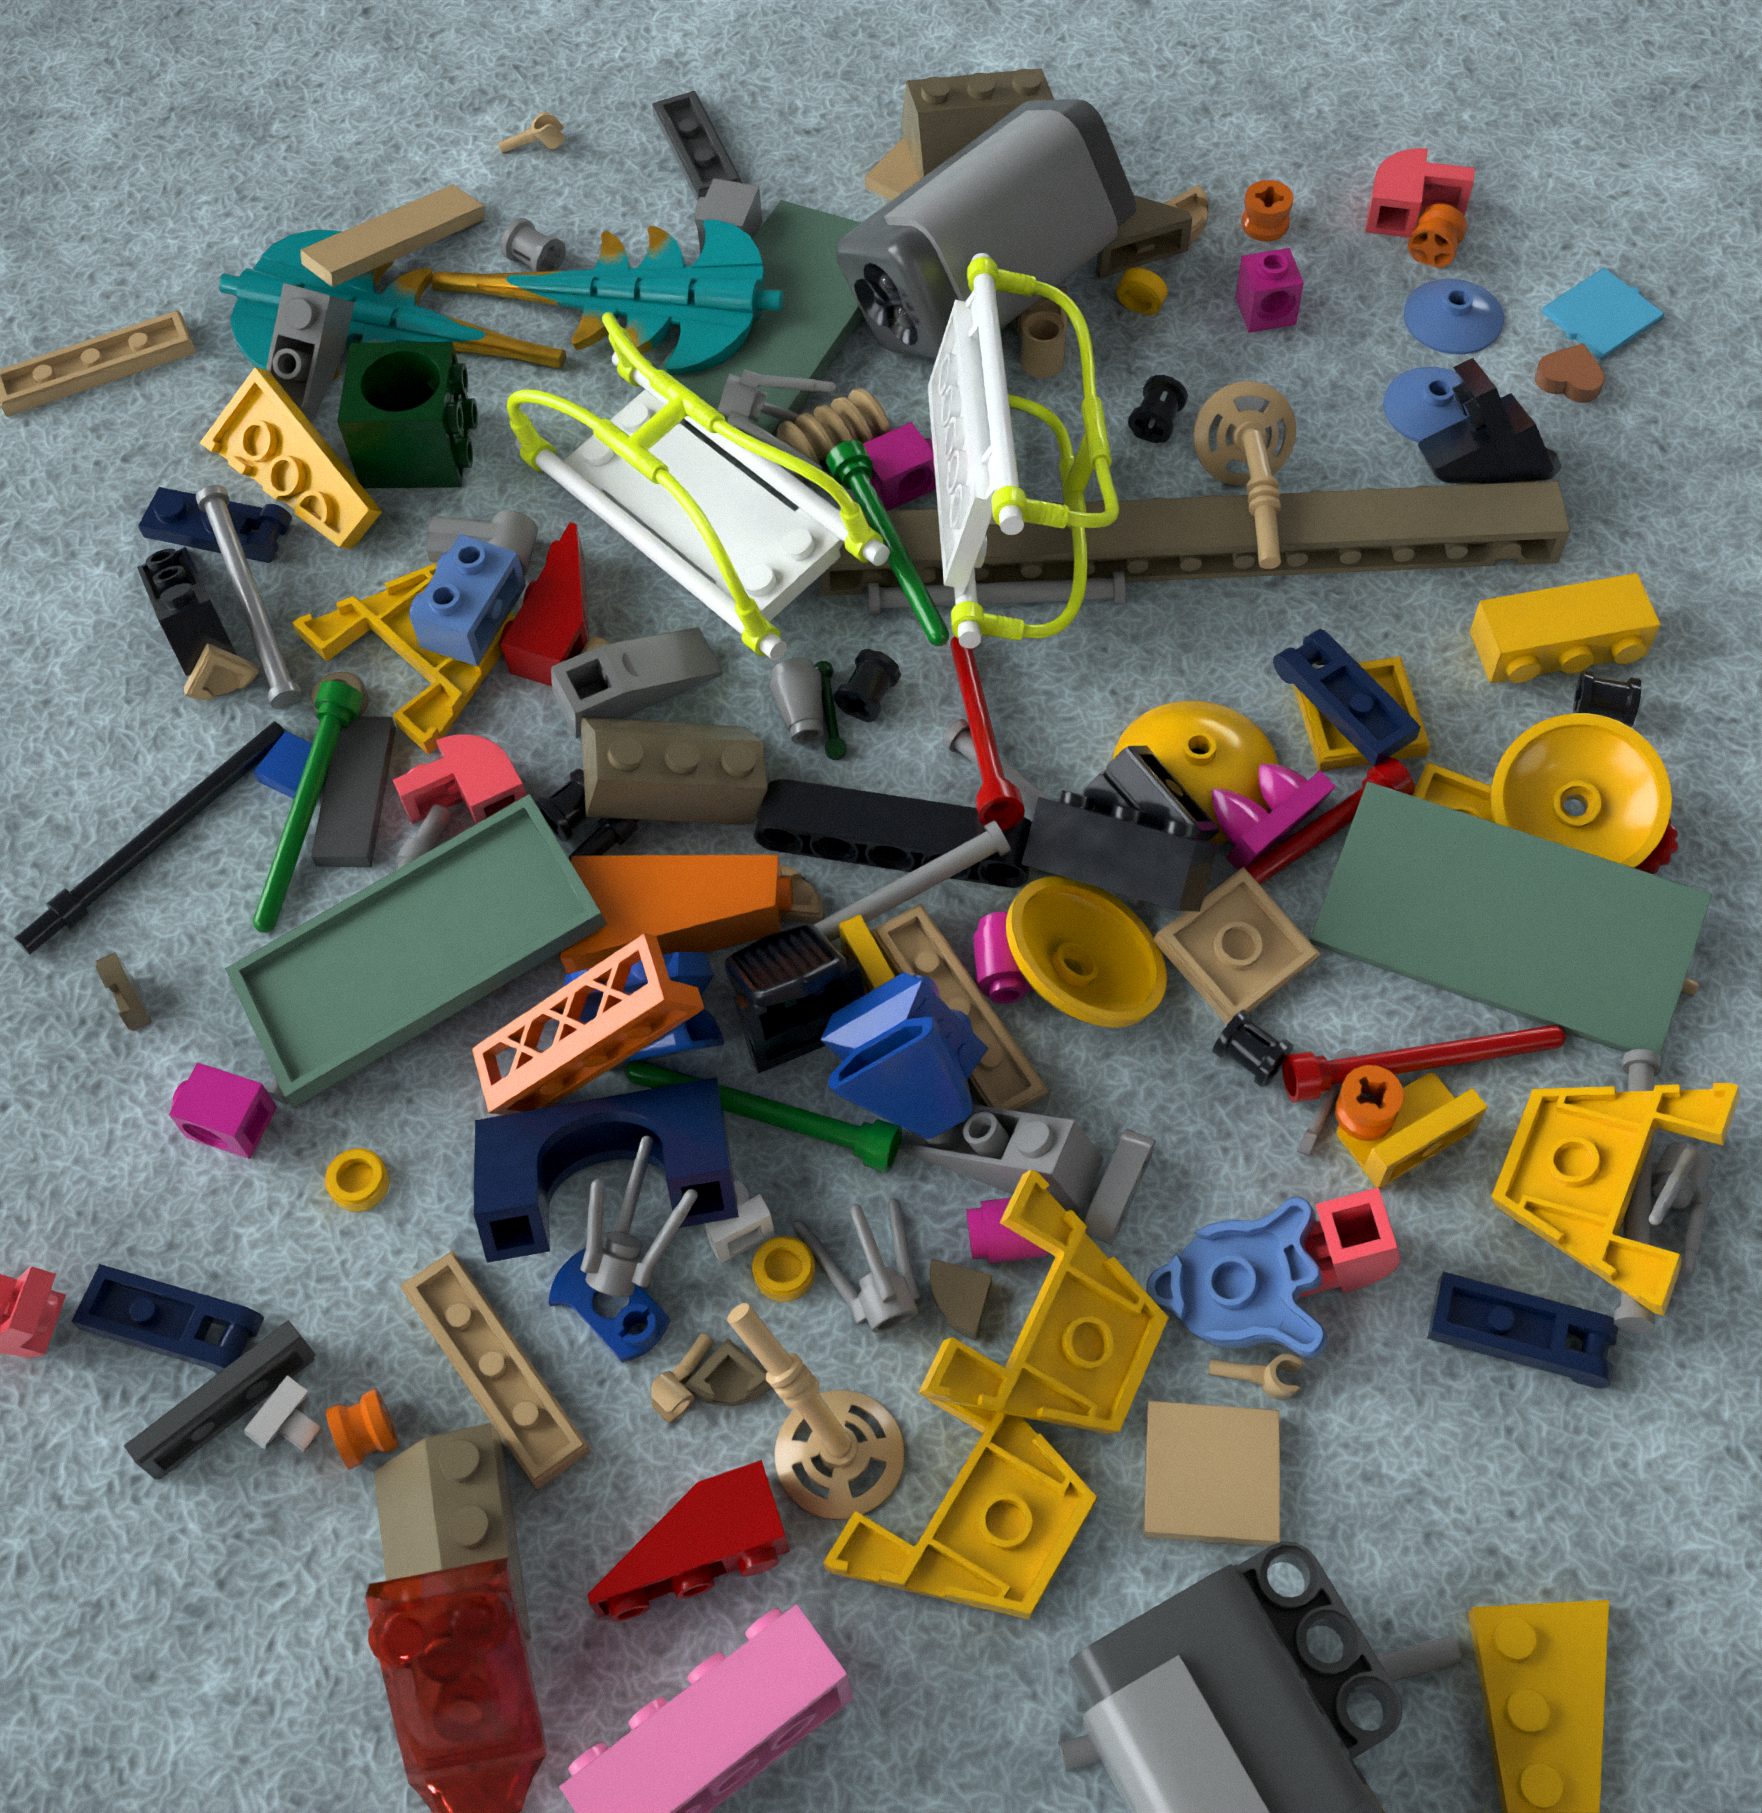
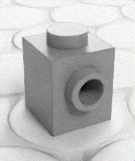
[695,178,763,253]

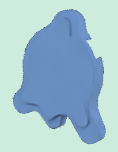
[1146,1197,1328,1359]

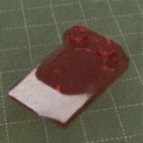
[365,1557,547,1813]

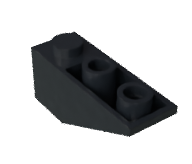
[137,547,237,676]

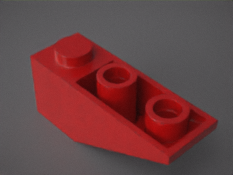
[500,522,589,686]
[587,1460,790,1622]

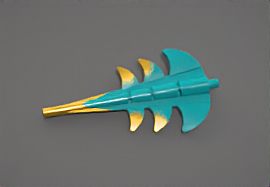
[432,219,785,374]
[219,230,566,379]

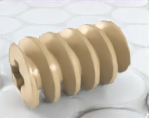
[777,388,892,482]

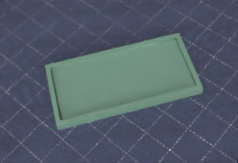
[640,200,864,437]
[1309,781,1713,1056]
[225,794,608,1108]

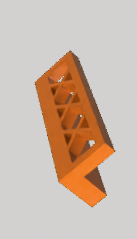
[472,933,705,1115]

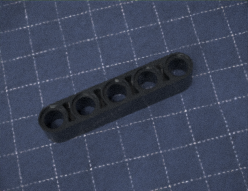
[754,779,1032,888]

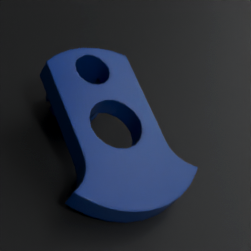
[548,1248,670,1363]

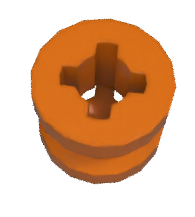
[1241,180,1294,241]
[1408,204,1468,268]
[1335,1065,1404,1141]
[326,1388,400,1470]

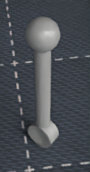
[1297,1048,1357,1157]

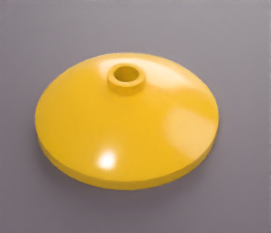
[1112,700,1279,843]
[1490,713,1672,868]
[1006,876,1167,1028]

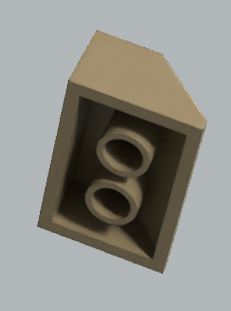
[901,68,1055,179]
[581,716,768,825]
[374,1423,532,1670]

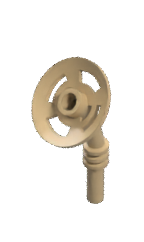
[1193,381,1296,569]
[727,1303,905,1520]

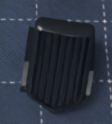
[1418,358,1562,483]
[724,924,866,1073]

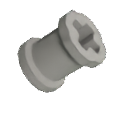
[501,218,566,272]

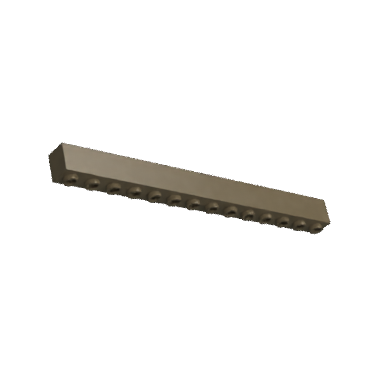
[819,481,1570,596]

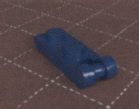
[138,487,293,563]
[1273,629,1421,766]
[71,1264,264,1373]
[1427,1271,1618,1389]

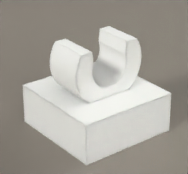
[704,1180,775,1264]
[244,1375,321,1452]

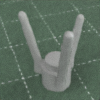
[718,369,836,471]
[580,1136,698,1297]
[1649,1142,1714,1276]
[793,1198,922,1333]

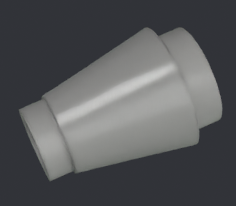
[768,658,824,743]

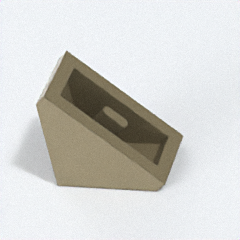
[1096,195,1193,278]

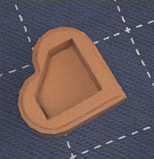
[1535,343,1605,402]

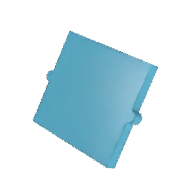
[1542,267,1664,360]

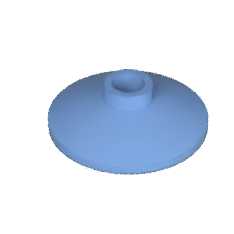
[1404,279,1504,354]
[1383,367,1468,443]

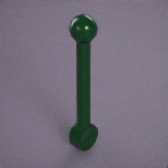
[814,661,847,760]

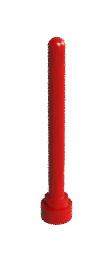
[950,636,1025,830]
[1204,757,1415,897]
[1282,1025,1566,1103]

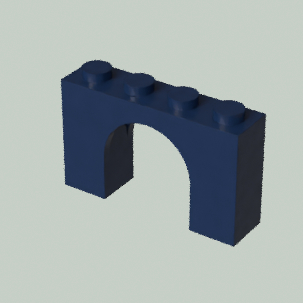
[474,1077,739,1263]

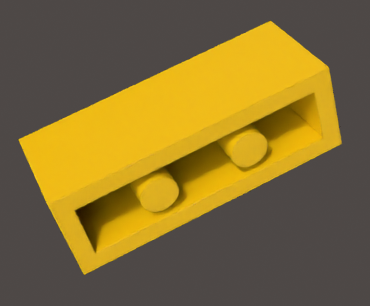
[1469,573,1661,683]

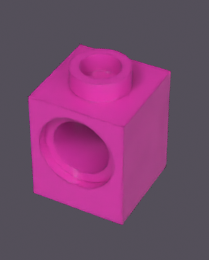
[1235,248,1304,333]
[863,422,936,511]
[169,1062,277,1159]

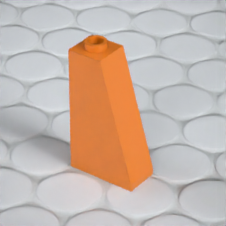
[560,855,793,974]

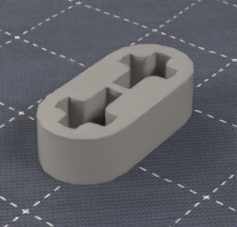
[1084,1129,1156,1245]

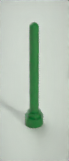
[826,440,949,646]
[253,681,364,933]
[625,1060,902,1173]

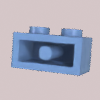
[409,534,526,666]

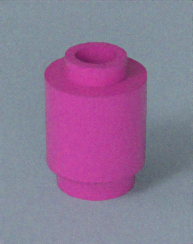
[973,912,1033,1004]
[966,1197,1048,1264]

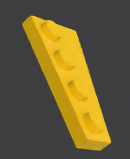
[200,367,382,549]
[1468,1600,1609,1813]

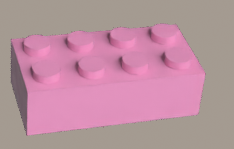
[559,1604,853,1813]

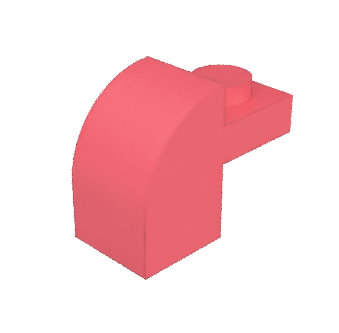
[1365,148,1475,237]
[393,734,526,825]
[1298,1187,1400,1298]
[0,1266,66,1358]

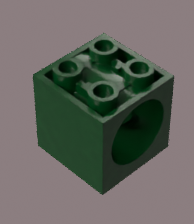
[337,341,478,489]

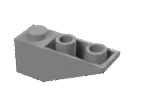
[266,283,354,424]
[551,627,723,738]
[898,1104,1104,1212]

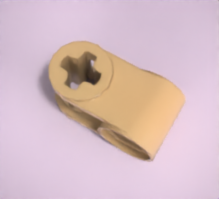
[1016,286,1067,378]

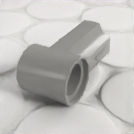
[426,510,538,576]

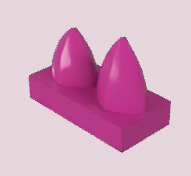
[1212,763,1336,870]

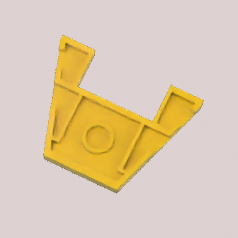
[292,562,515,755]
[1491,1083,1740,1316]
[918,1169,1169,1435]
[823,1398,1097,1620]

